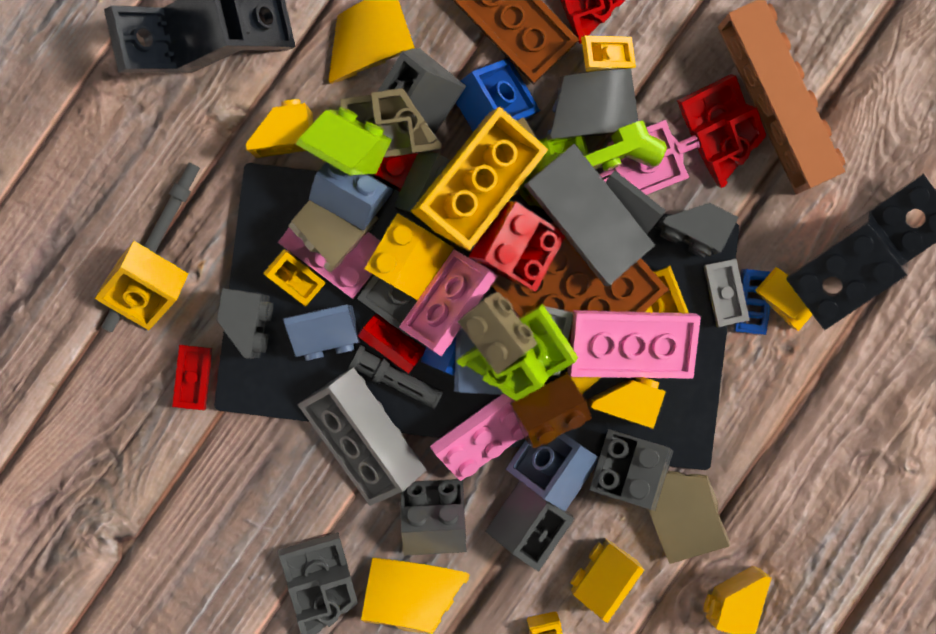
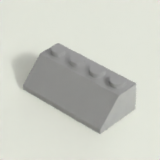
[297,367,427,506]

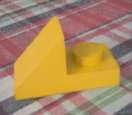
[581,36,636,72]
[755,267,812,331]

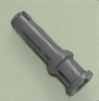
[348,345,443,410]

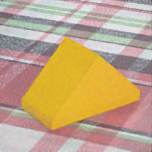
[263,249,326,306]

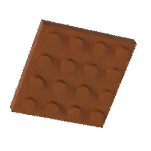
[492,221,669,369]

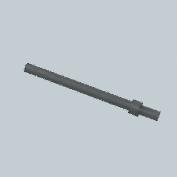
[101,162,200,333]

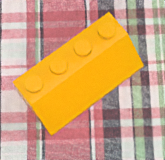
[411,107,548,250]

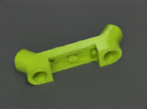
[529,120,667,208]

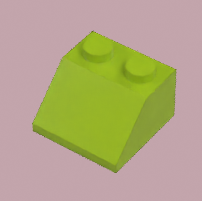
[296,107,392,175]

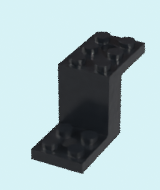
[104,0,296,73]
[786,173,936,331]

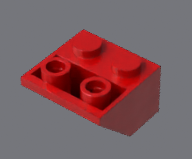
[469,201,565,292]

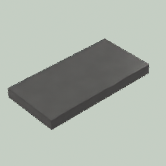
[524,144,655,287]

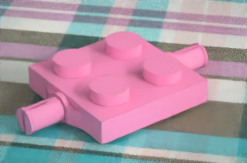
[599,120,700,195]

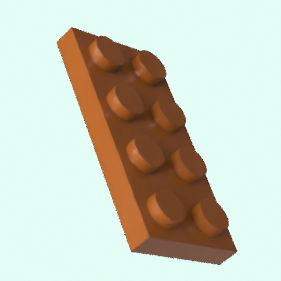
[452,0,579,85]

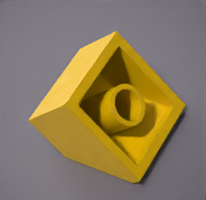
[246,99,314,158]
[365,213,454,300]
[94,241,189,330]
[587,377,666,429]
[570,539,644,623]
[703,566,771,634]

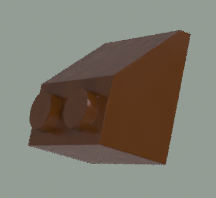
[510,374,592,449]

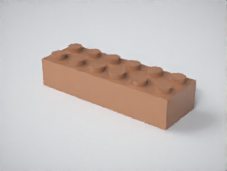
[718,0,846,194]

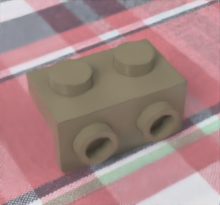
[457,292,537,374]

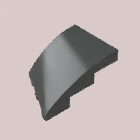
[546,68,638,140]
[278,532,358,634]

